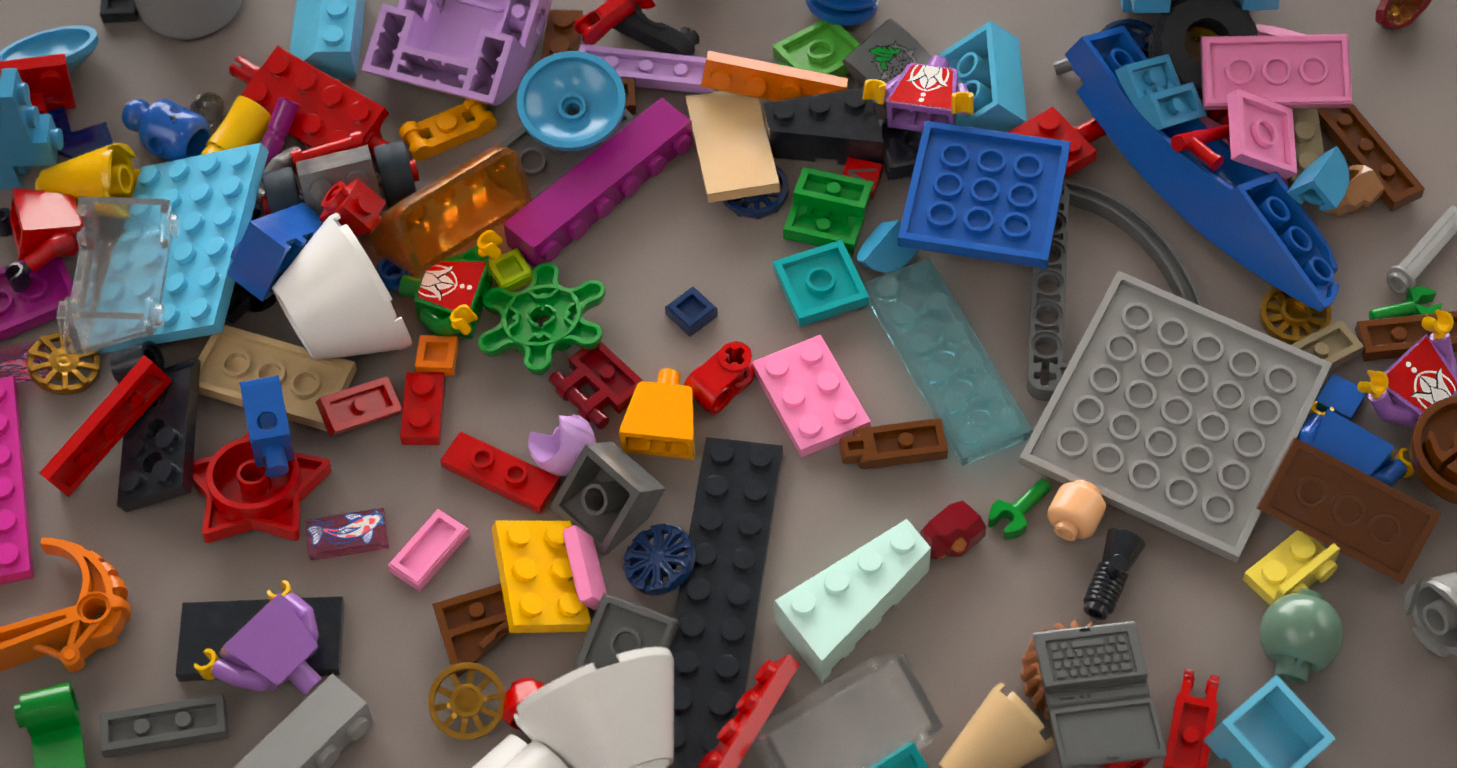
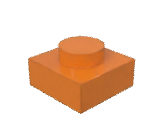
[415,335,459,376]

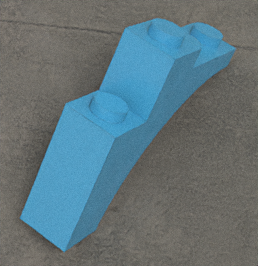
[0,68,63,190]

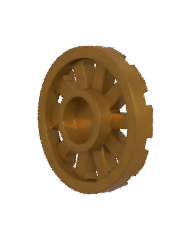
[1259,287,1332,345]

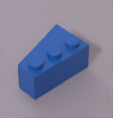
[227,202,323,302]

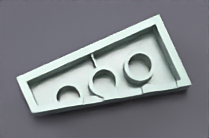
[775,519,931,683]

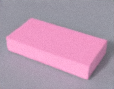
[388,509,470,592]
[563,525,607,611]

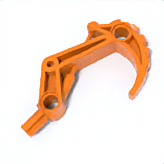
[0,537,131,673]

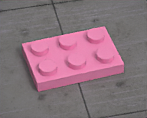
[752,334,871,458]

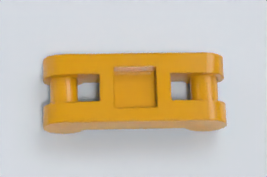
[399,99,497,161]

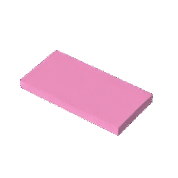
[1200,34,1352,110]

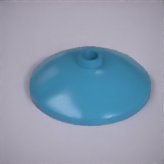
[0,26,99,73]
[516,51,626,151]

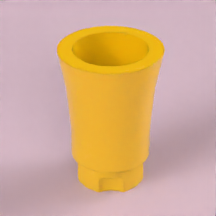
[201,96,271,155]

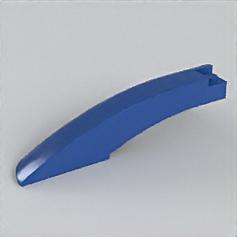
[1064,26,1339,312]

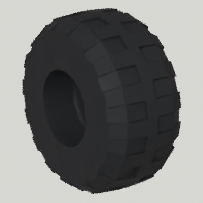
[1148,0,1258,100]

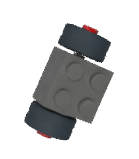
[261,141,420,230]

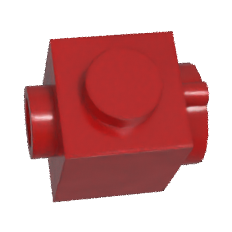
[319,179,386,237]

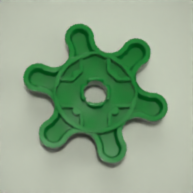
[477,263,606,375]

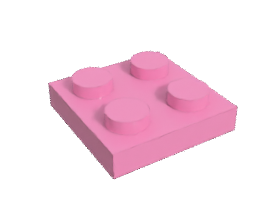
[1227,89,1297,179]

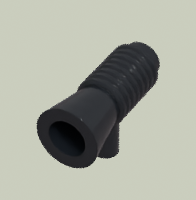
[1083,528,1145,620]

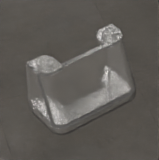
[56,196,179,354]

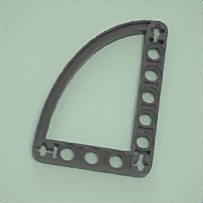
[1026,180,1204,401]

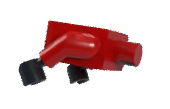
[0,188,100,292]

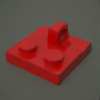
[0,53,76,114]

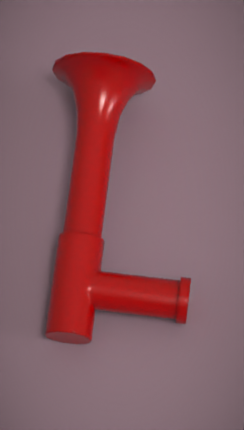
[1171,113,1230,171]

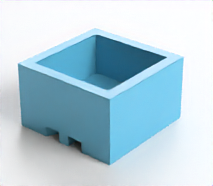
[1203,675,1336,768]

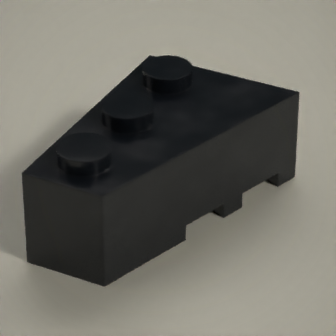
[763,87,884,165]

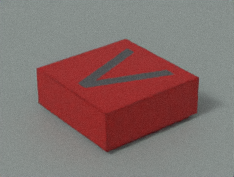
[842,157,883,200]

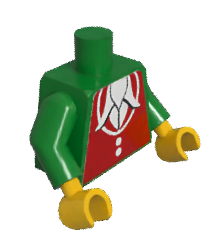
[399,230,503,339]

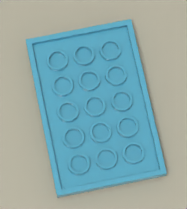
[89,143,269,354]

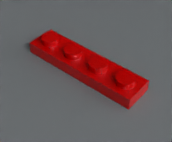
[39,356,172,497]
[698,654,800,768]

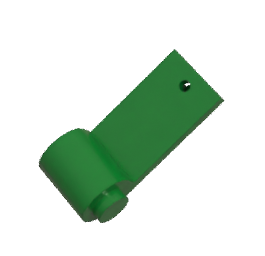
[14,682,87,768]

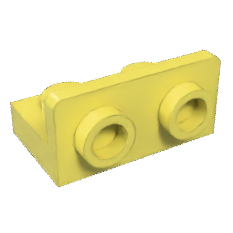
[1243,530,1340,605]

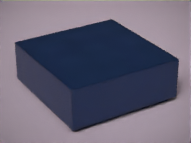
[665,286,718,337]

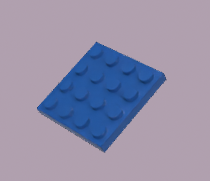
[898,121,1071,269]

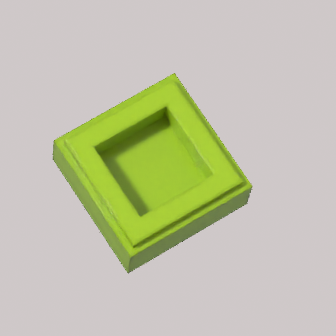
[489,248,533,292]

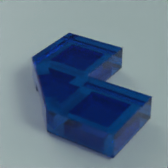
[47,106,113,159]

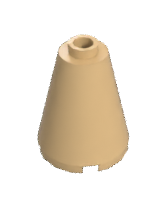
[938,683,1056,768]

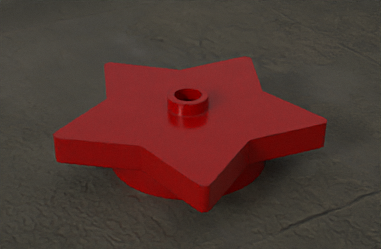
[192,431,332,543]

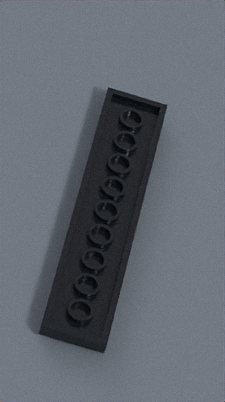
[668,437,783,768]

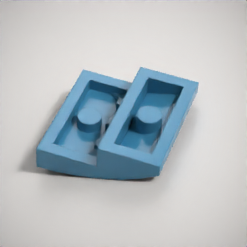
[1115,54,1206,131]

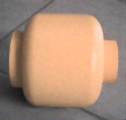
[1047,480,1106,541]

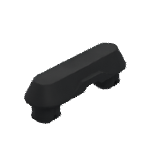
[613,5,700,56]

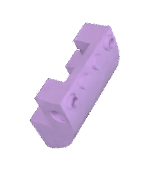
[362,0,553,106]

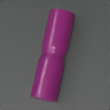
[261,96,299,169]

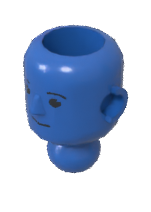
[122,99,210,162]

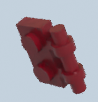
[549,341,643,429]

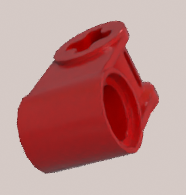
[684,341,754,415]

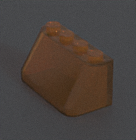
[370,145,532,276]

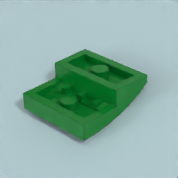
[783,167,874,254]

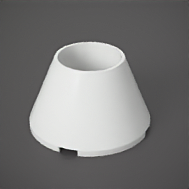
[272,213,412,361]
[513,647,674,768]

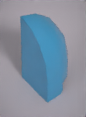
[1287,146,1349,211]
[857,220,919,273]

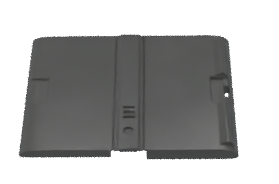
[1033,620,1167,768]

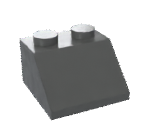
[550,441,666,555]

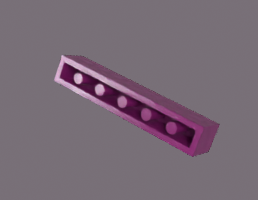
[503,98,693,268]

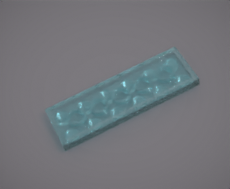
[863,258,1033,466]

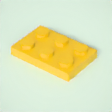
[491,520,591,633]

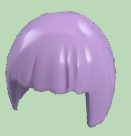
[528,414,596,476]

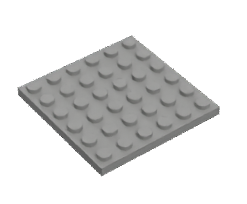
[1019,270,1332,563]

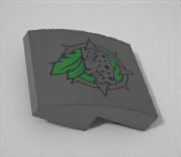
[842,19,931,109]

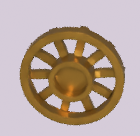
[27,330,100,395]
[428,662,505,740]

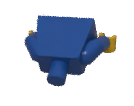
[1298,401,1415,487]

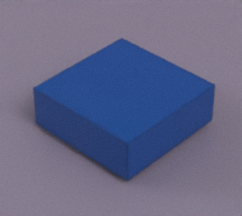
[1316,373,1366,421]

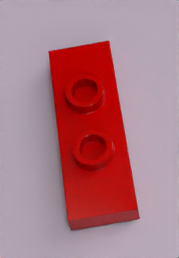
[440,431,561,514]

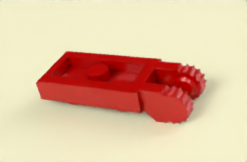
[1162,669,1220,768]

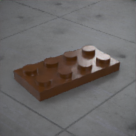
[1256,437,1441,584]

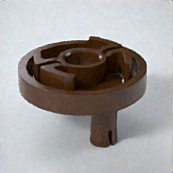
[1409,396,1457,504]

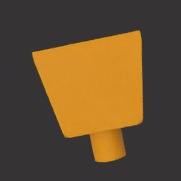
[619,368,695,460]

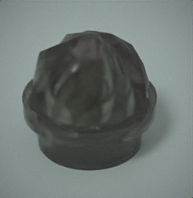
[190,92,226,127]

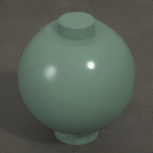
[1259,589,1344,684]

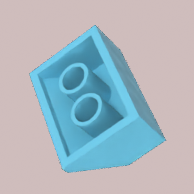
[289,0,366,79]
[938,21,1027,132]

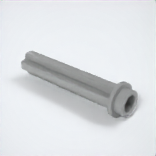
[1386,205,1457,293]

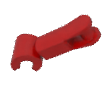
[574,0,656,45]

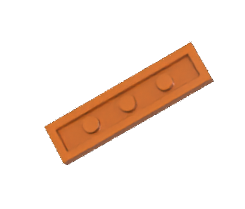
[701,51,848,101]

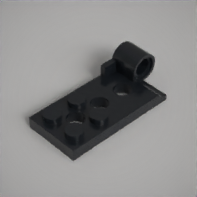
[110,341,201,512]

